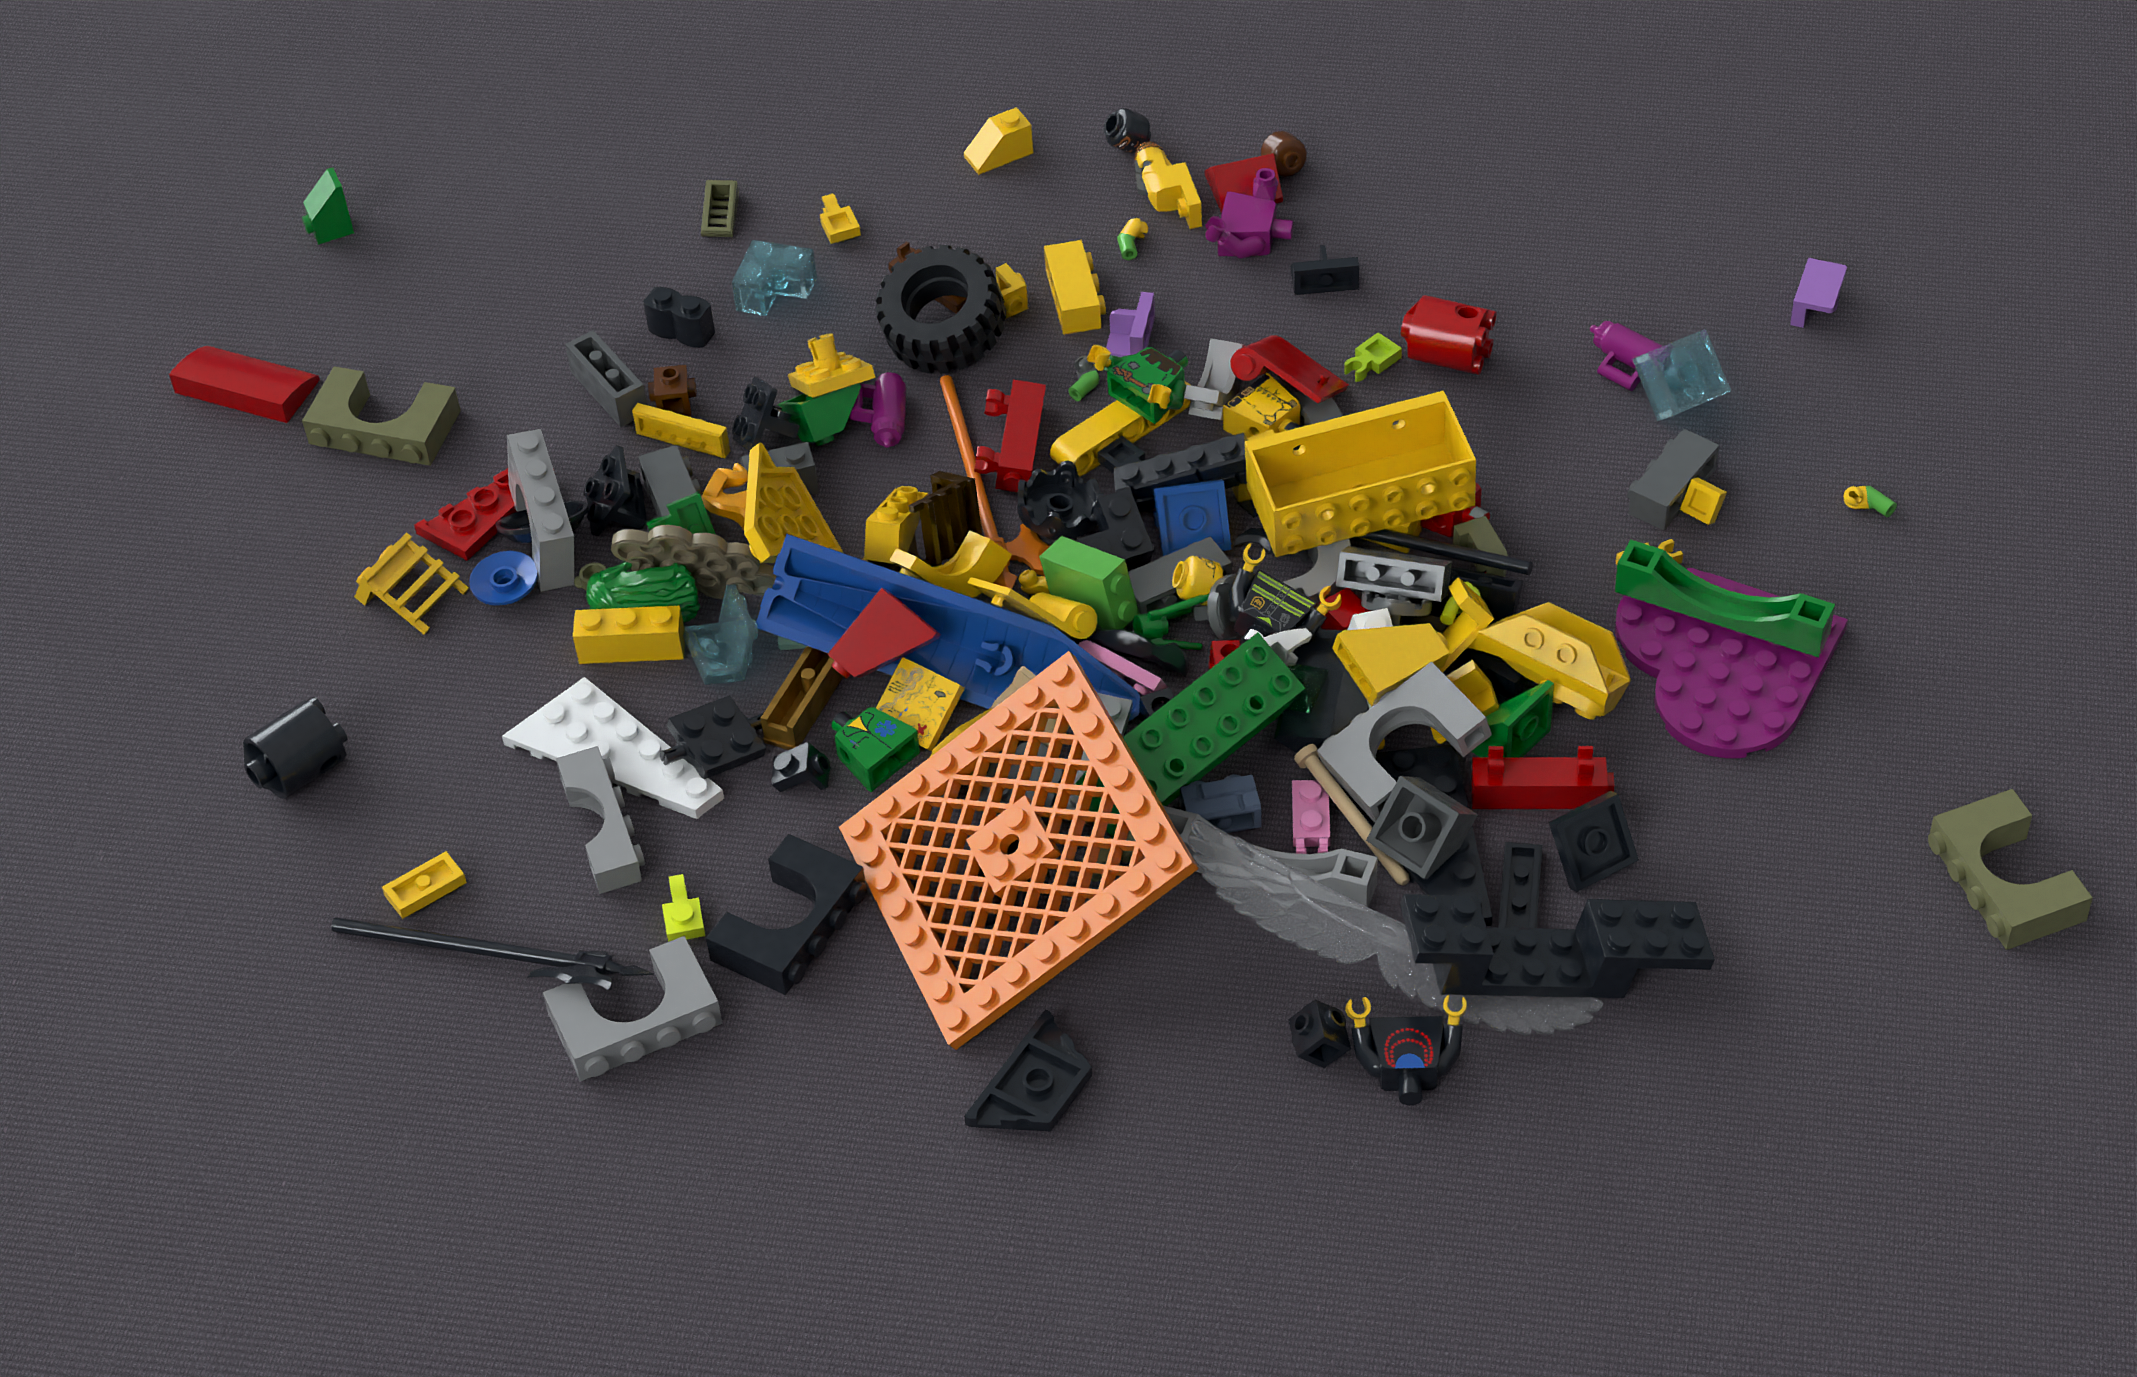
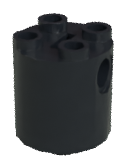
[243,697,348,799]

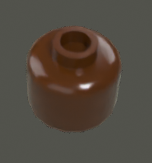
[1261,131,1307,177]

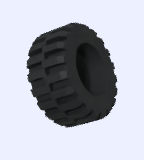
[875,245,1006,374]

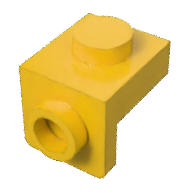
[995,263,1028,319]

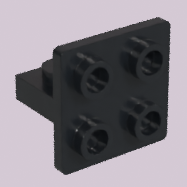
[732,377,800,452]
[584,445,647,536]

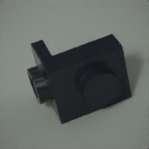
[771,742,831,792]

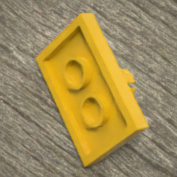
[788,334,875,398]

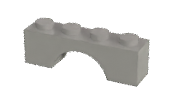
[556,746,645,894]

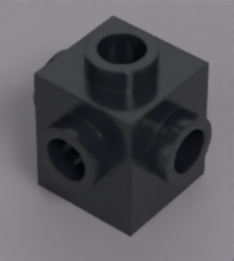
[1288,999,1351,1068]

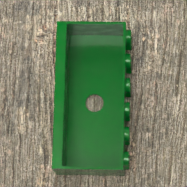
[1075,632,1305,838]

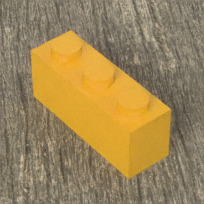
[1044,240,1106,335]
[573,605,685,664]

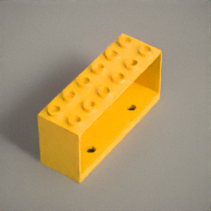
[1245,391,1476,557]

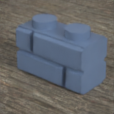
[1180,775,1262,833]

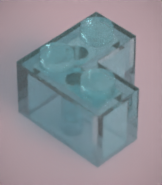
[732,240,817,316]

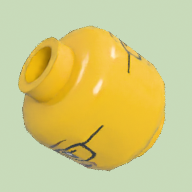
[1172,556,1223,606]

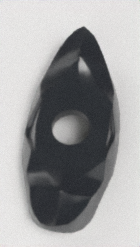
[1074,623,1189,677]

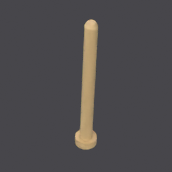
[1294,744,1410,886]

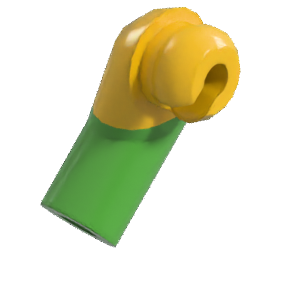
[1117,218,1148,261]
[1844,486,1897,517]

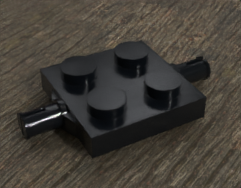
[660,695,766,779]

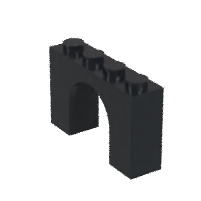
[706,834,867,995]

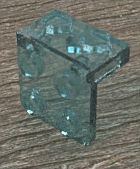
[683,584,758,685]

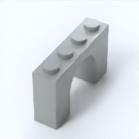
[507,429,574,592]
[1317,661,1492,822]
[543,936,723,1082]

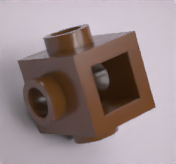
[648,365,697,416]

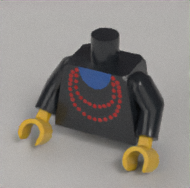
[1345,995,1467,1106]

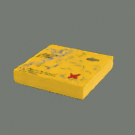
[876,657,965,751]

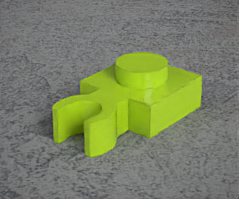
[1345,332,1402,382]

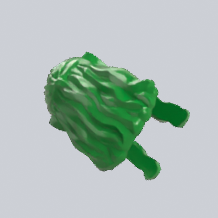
[586,562,701,622]

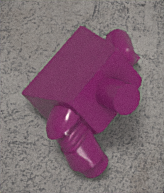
[1205,168,1294,259]

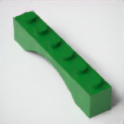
[1615,539,1835,658]

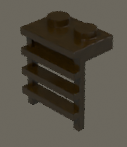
[908,471,983,567]

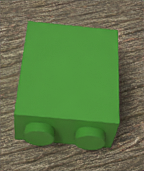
[1039,536,1139,630]

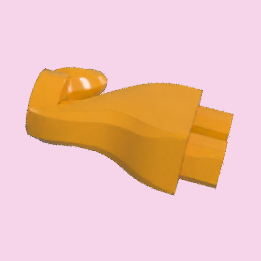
[701,463,748,531]

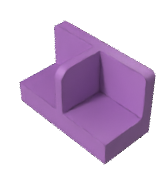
[1790,258,1847,328]
[1106,292,1155,357]

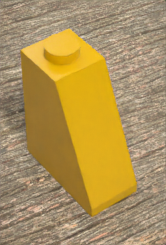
[1332,623,1450,706]

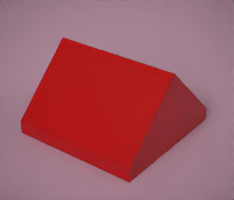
[1205,153,1283,213]

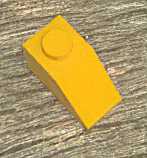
[964,107,1033,175]

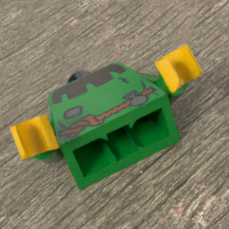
[1086,345,1188,424]

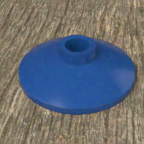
[469,551,538,605]

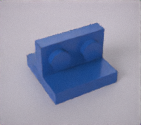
[1153,480,1232,556]

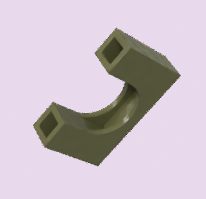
[302,366,461,466]
[1928,789,2093,950]

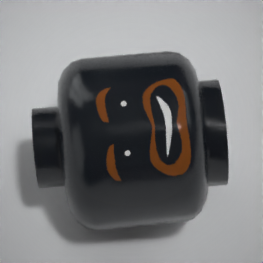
[1103,108,1151,153]

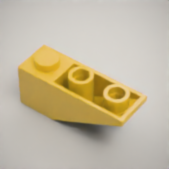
[864,486,928,564]

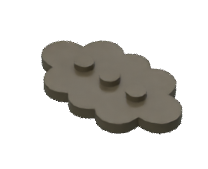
[611,525,776,599]

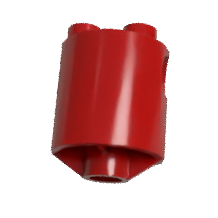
[1401,295,1497,375]

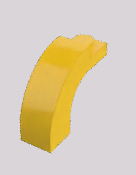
[890,531,1012,598]

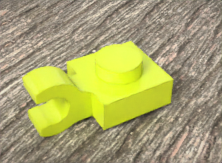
[662,874,706,942]

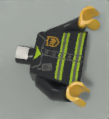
[1229,543,1342,646]

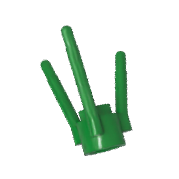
[1133,594,1209,650]

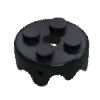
[1017,461,1104,540]

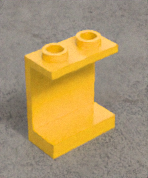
[1439,577,1494,673]

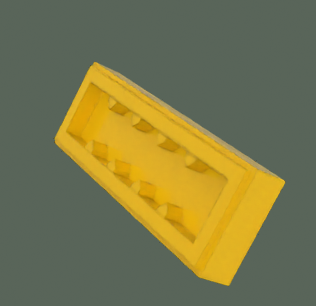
[632,403,730,458]

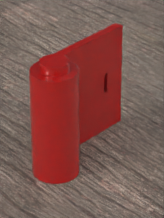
[1230,335,1349,404]

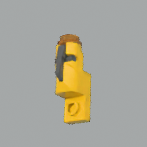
[1134,142,1202,229]

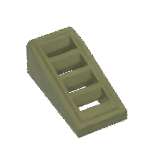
[701,180,739,237]

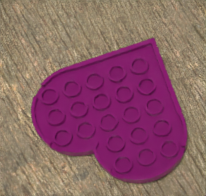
[1615,568,1848,758]

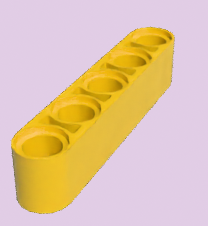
[1050,381,1191,477]

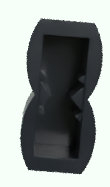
[643,287,715,348]

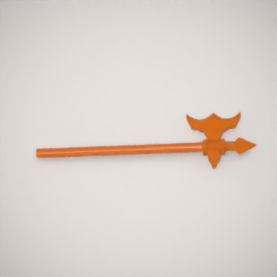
[940,375,1051,589]

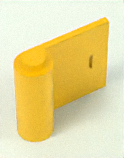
[968,577,1097,639]

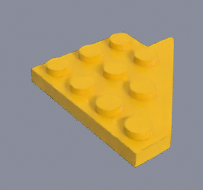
[744,443,844,563]

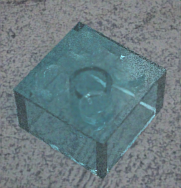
[1632,329,1731,421]

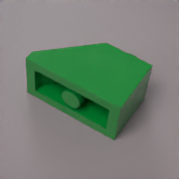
[301,167,354,245]

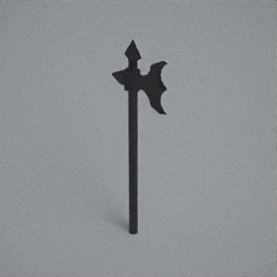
[1234,500,1533,576]
[331,917,654,990]

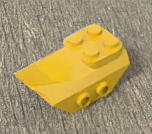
[1467,602,1631,720]

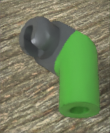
[1068,355,1100,401]

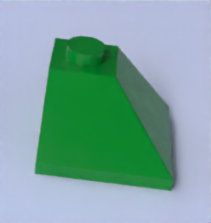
[777,383,861,446]
[1471,680,1554,757]

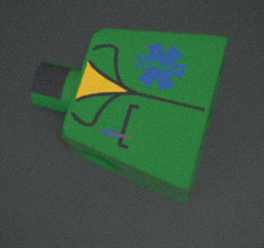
[832,707,920,792]

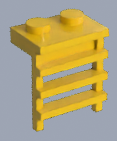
[354,532,469,635]

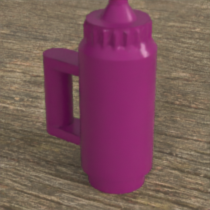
[1590,321,1673,391]
[849,372,907,448]

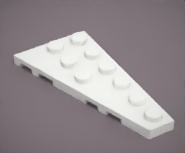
[502,677,724,819]

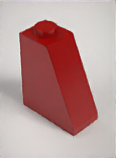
[827,588,941,679]

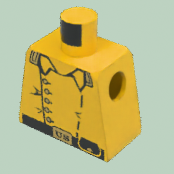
[1223,373,1302,438]

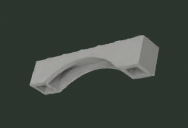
[1162,805,1378,913]

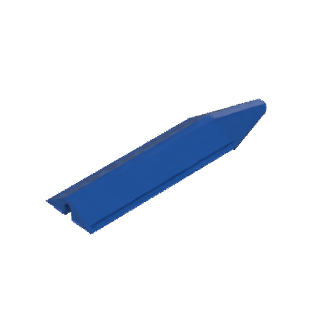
[754,534,1141,721]

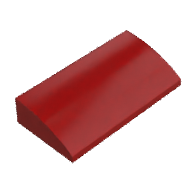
[169,346,320,423]

